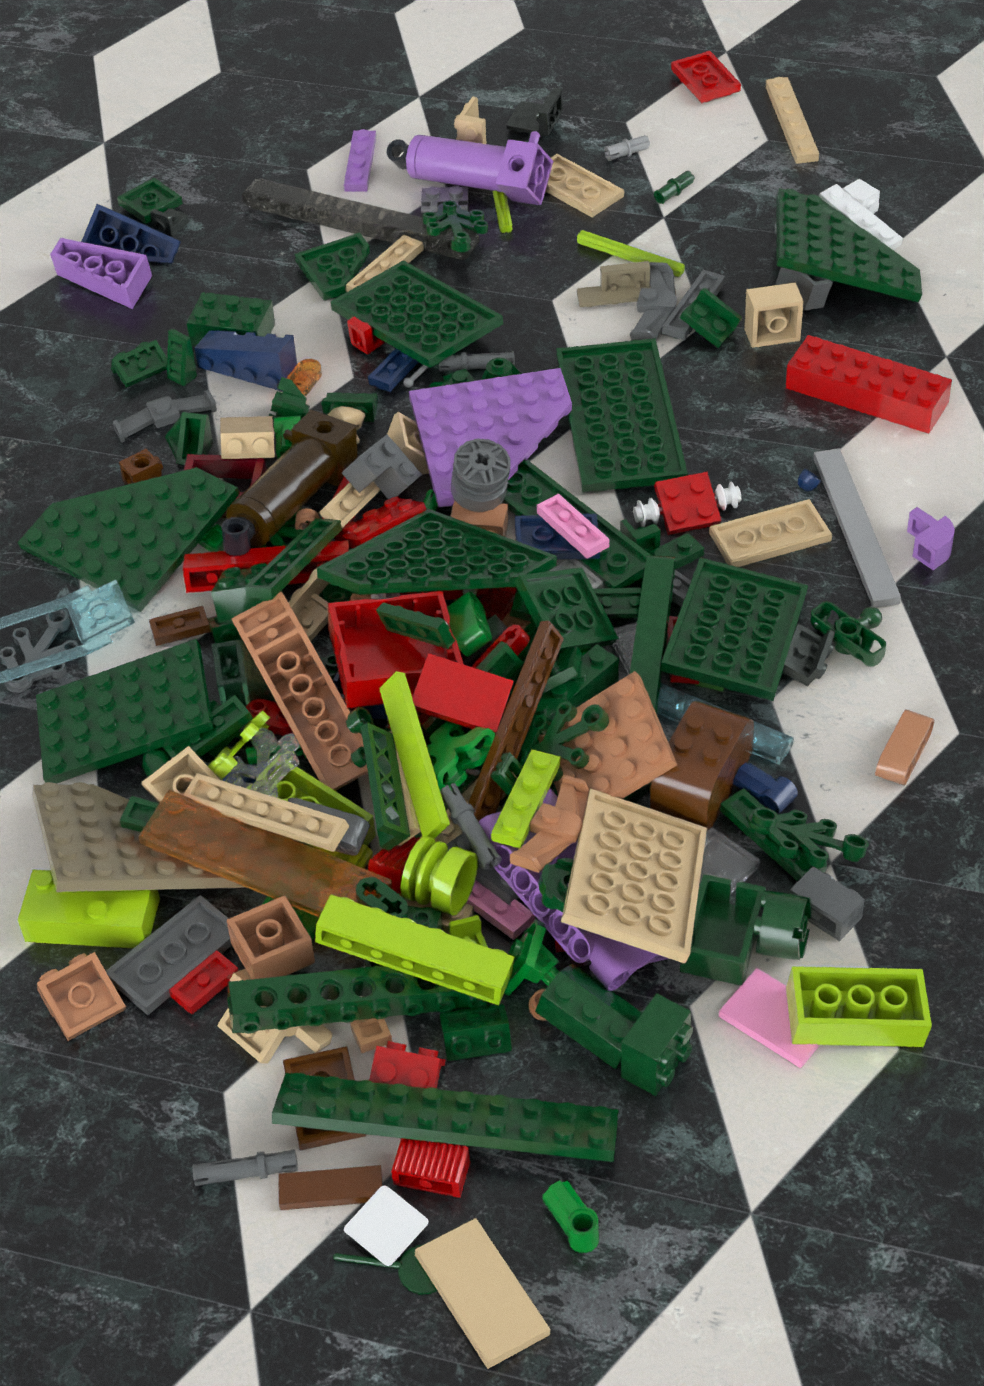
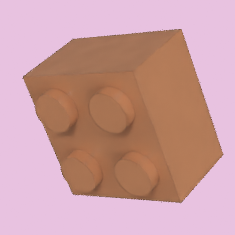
[227,895,315,979]

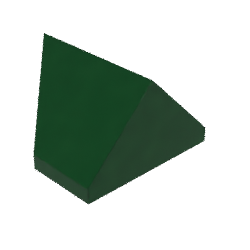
[165,412,213,465]

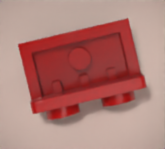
[369,1041,446,1088]

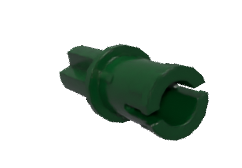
[654,171,695,204]

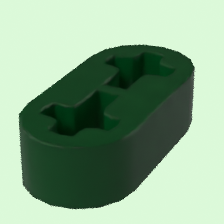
[356,877,408,918]

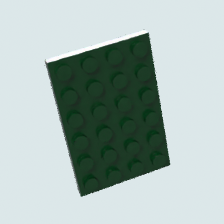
[330,260,503,368]
[660,557,808,701]
[36,639,214,784]

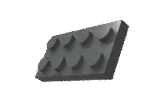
[106,895,232,1015]

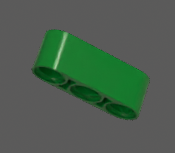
[447,591,492,657]

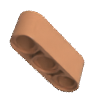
[875,709,935,786]

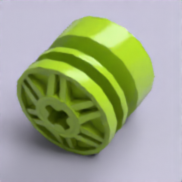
[401,836,478,916]

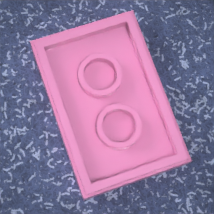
[719,968,820,1068]

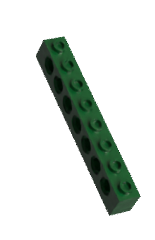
[227,966,491,1034]

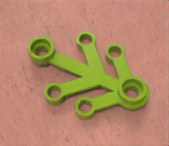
[208,710,270,780]

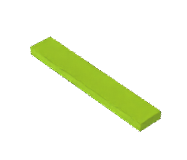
[379,671,450,839]

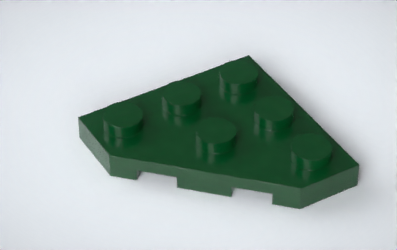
[295,232,370,301]

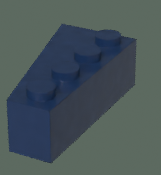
[194,330,299,392]

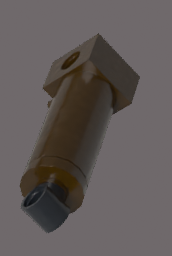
[221,409,358,556]

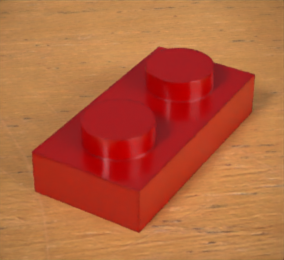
[169,950,239,1015]

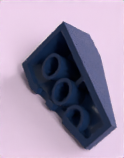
[81,204,181,264]

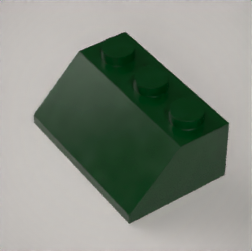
[535,963,642,1070]

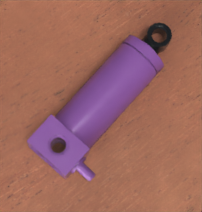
[386,131,554,205]

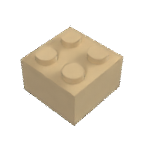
[744,282,803,348]

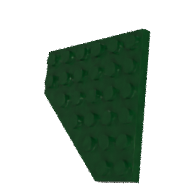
[776,188,922,302]
[17,467,240,612]
[317,509,557,595]

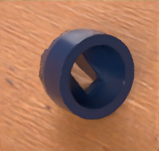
[798,468,821,491]

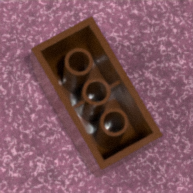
[650,701,754,840]

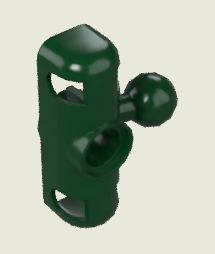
[810,601,886,667]

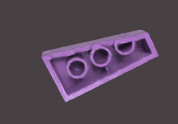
[50,238,152,309]

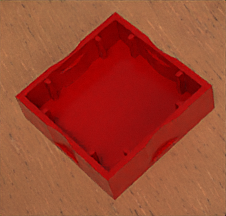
[328,591,463,708]

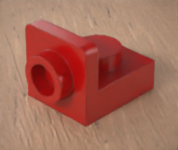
[347,316,385,355]

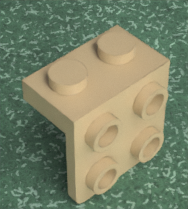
[454,97,486,144]

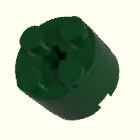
[754,890,812,960]

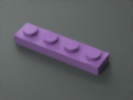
[344,129,376,192]

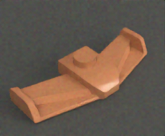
[510,775,589,873]

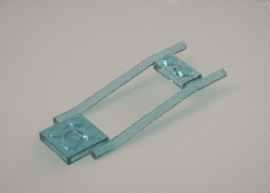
[0,580,135,684]

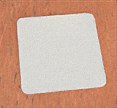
[344,1186,428,1266]

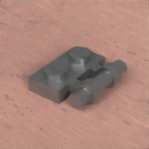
[421,186,468,216]

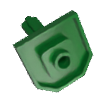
[504,919,559,996]

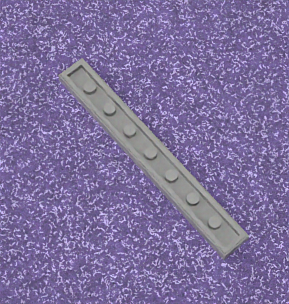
[814,448,901,608]

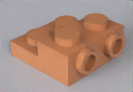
[37,952,126,1041]

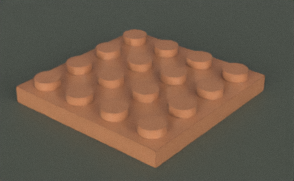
[538,671,677,799]

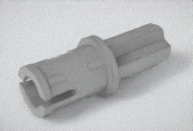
[604,135,650,161]

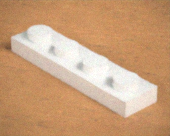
[819,184,903,250]

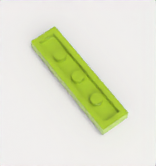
[491,749,561,848]

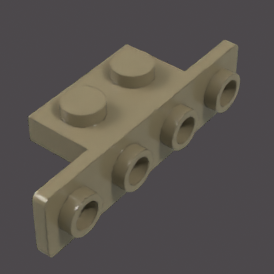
[577,261,676,307]

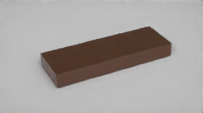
[279,1165,383,1210]

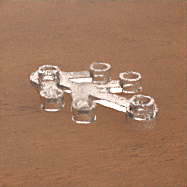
[224,728,299,798]

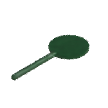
[333,1245,437,1295]

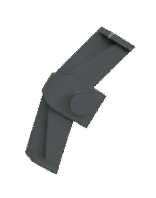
[630,262,677,341]
[113,390,217,442]

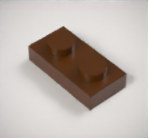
[149,605,211,646]

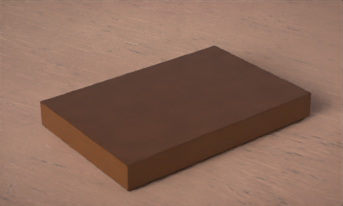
[283,1046,366,1151]

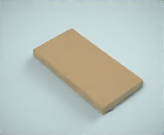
[545,154,624,217]
[709,499,832,567]
[415,1218,550,1369]

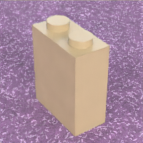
[220,416,275,459]

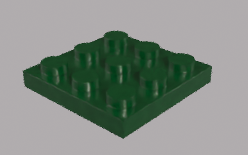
[514,567,619,653]

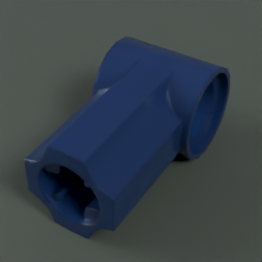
[734,763,798,815]

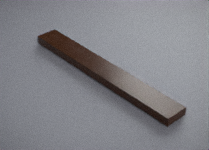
[468,621,564,822]

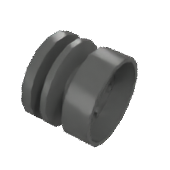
[451,439,511,512]

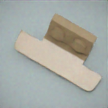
[217,969,332,1064]

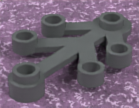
[0,608,80,693]

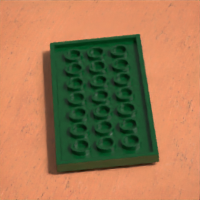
[556,338,688,492]

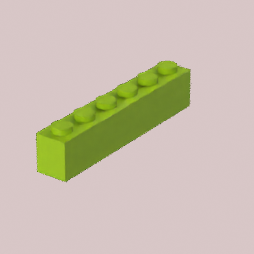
[315,894,514,1005]

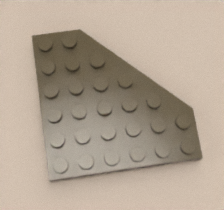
[32,782,246,892]

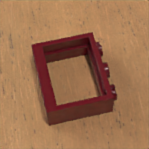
[183,454,267,518]

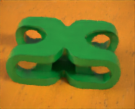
[427,722,495,790]

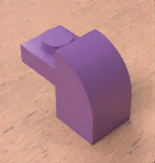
[907,507,955,570]

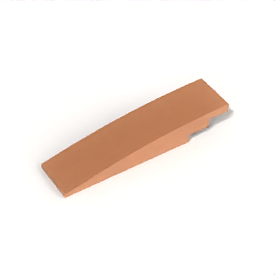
[232,592,368,791]

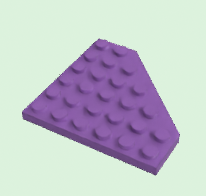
[409,368,572,508]

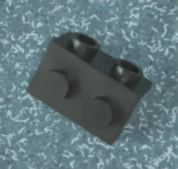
[783,623,835,686]

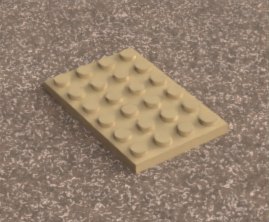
[561,788,707,963]

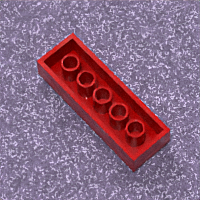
[786,335,952,434]

